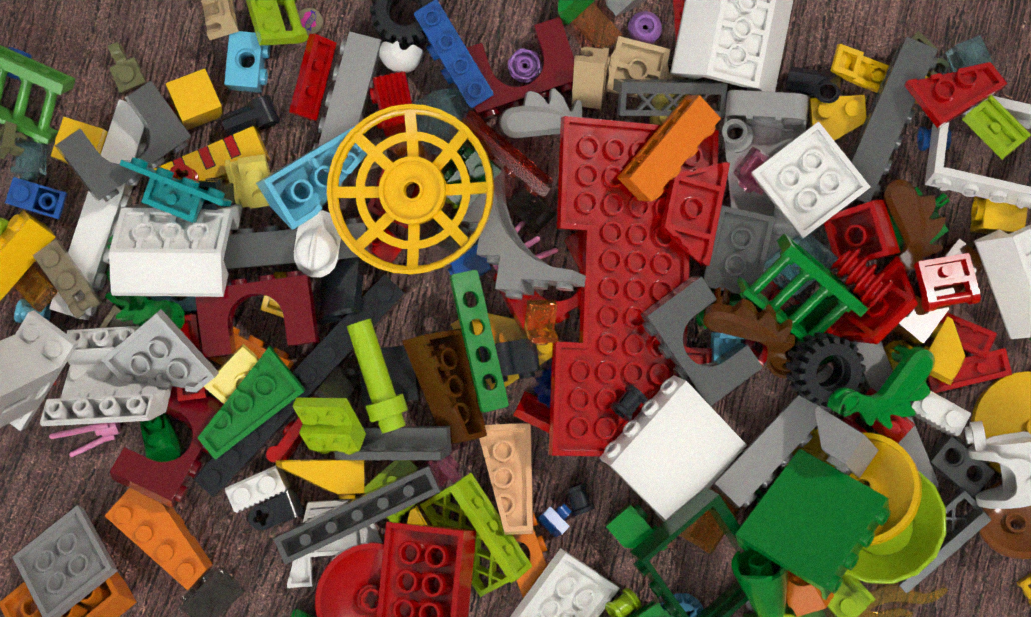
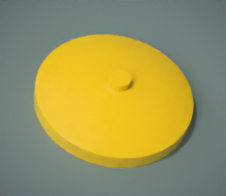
[971,372,1031,474]
[817,433,922,546]

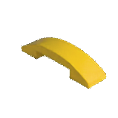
[830,44,929,104]

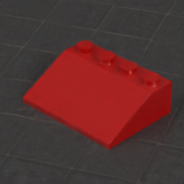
[377,522,477,617]

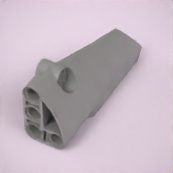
[722,90,809,286]

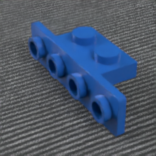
[414,0,493,108]

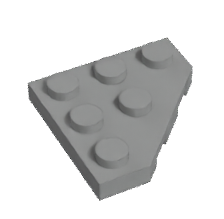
[101,309,219,392]

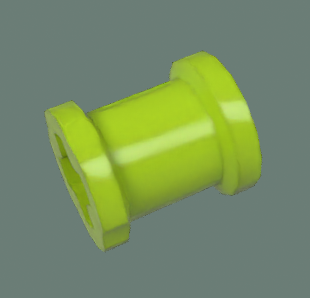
[605,588,642,617]

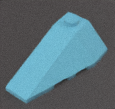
[256,125,367,230]

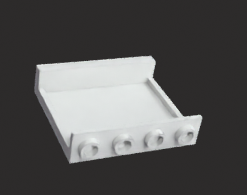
[600,375,747,522]

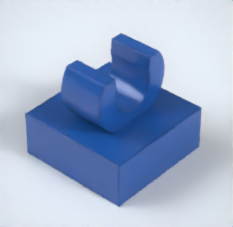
[536,504,572,538]

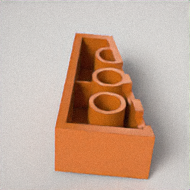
[105,488,213,590]

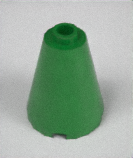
[731,548,788,617]

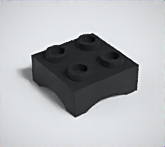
[358,345,419,406]

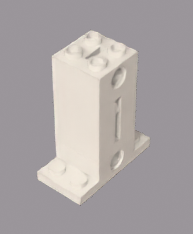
[0,310,78,431]

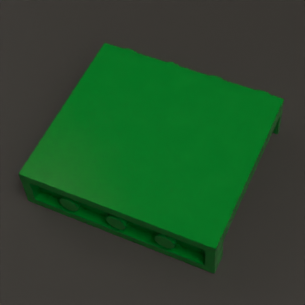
[735,449,891,600]

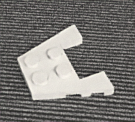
[287,499,383,588]

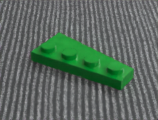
[198,346,305,460]

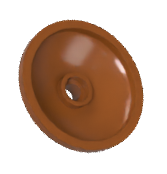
[978,481,1031,559]

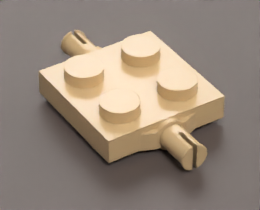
[605,36,684,102]

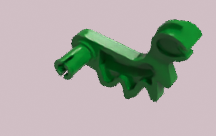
[105,235,185,329]
[827,344,935,429]

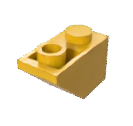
[924,316,965,386]

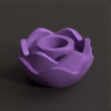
[628,11,662,44]
[508,48,542,83]

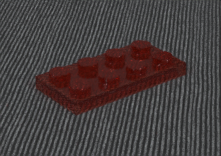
[461,109,554,198]

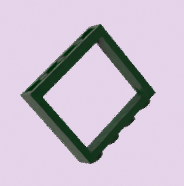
[630,488,748,617]

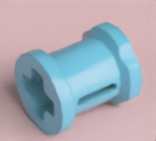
[14,299,51,323]

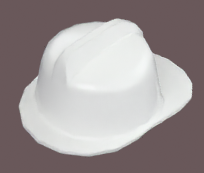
[294,210,341,277]

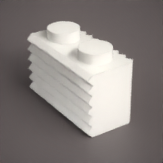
[910,391,971,436]
[225,466,290,513]

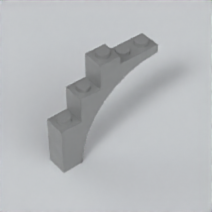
[461,157,586,299]

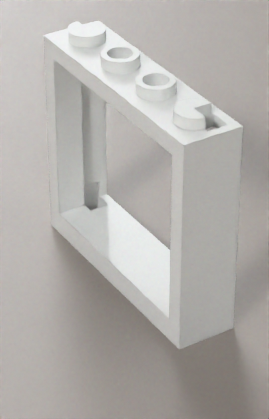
[925,96,1031,209]

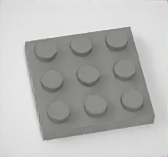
[12,505,118,617]

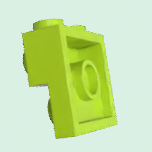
[292,398,366,455]

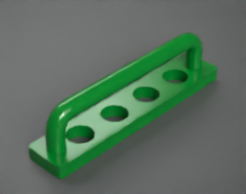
[449,270,509,412]

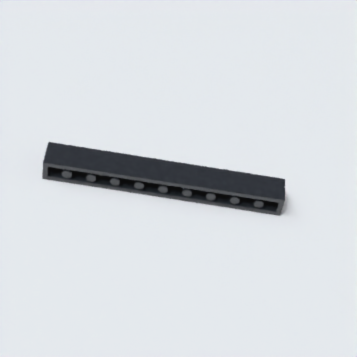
[193,274,407,498]

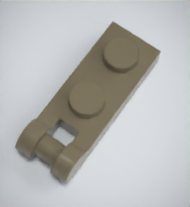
[33,239,101,319]

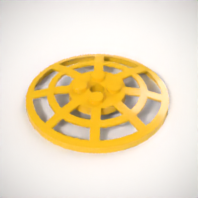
[327,104,494,275]

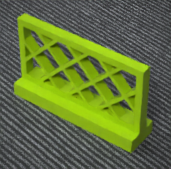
[420,473,532,597]

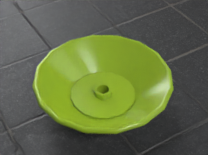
[845,471,946,584]

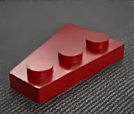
[904,62,1007,129]

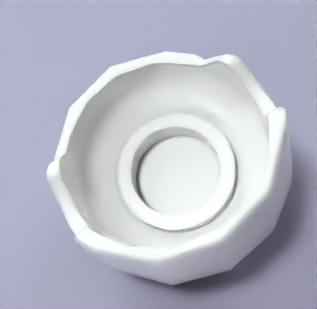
[379,41,424,73]

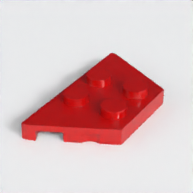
[660,162,730,266]
[824,257,918,344]

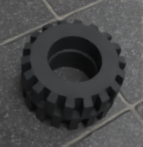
[370,0,434,50]
[786,332,866,408]

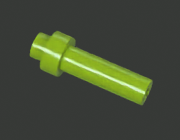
[347,318,408,433]

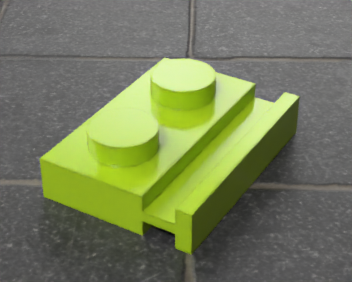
[962,95,1031,159]
[827,574,876,617]

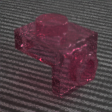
[733,146,771,195]
[423,455,462,487]

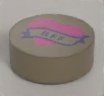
[298,8,324,37]

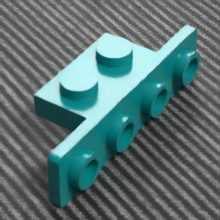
[119,157,232,223]

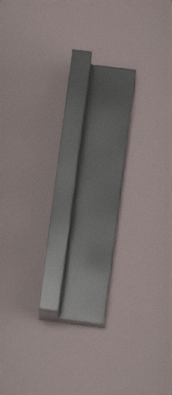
[613,79,727,117]
[335,426,451,460]
[898,488,992,593]

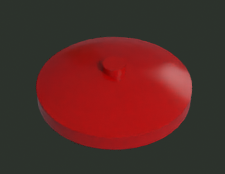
[315,542,384,617]

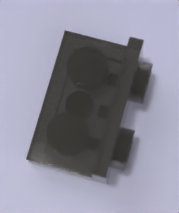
[178,567,246,617]

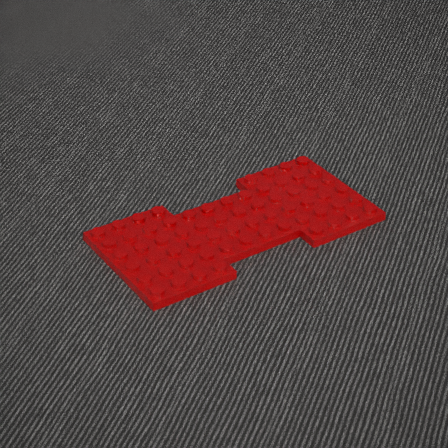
[549,116,719,457]

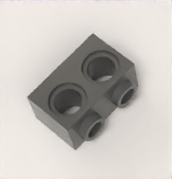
[927,435,995,498]

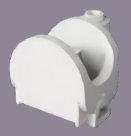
[965,421,1031,509]

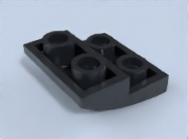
[316,257,365,325]

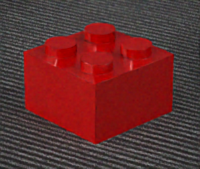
[824,200,900,270]

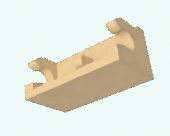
[201,0,239,40]
[571,47,609,109]

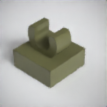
[0,121,27,159]

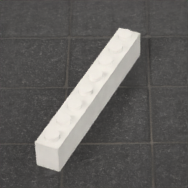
[49,99,147,320]

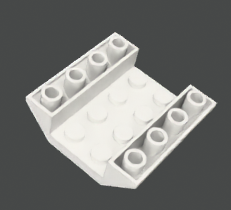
[670,0,793,92]
[109,204,242,297]
[974,224,1031,339]
[40,326,172,426]

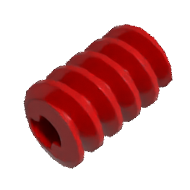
[829,248,893,309]

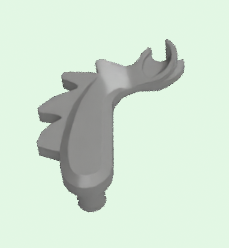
[499,88,582,138]

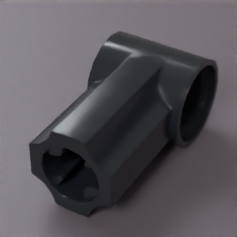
[786,66,843,103]
[221,95,280,137]

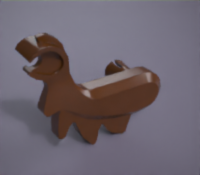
[877,179,946,274]
[703,287,795,379]

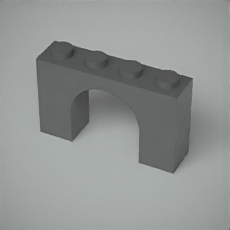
[55,81,191,202]
[640,276,763,406]

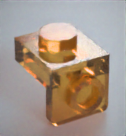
[524,300,558,345]

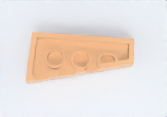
[479,423,533,535]

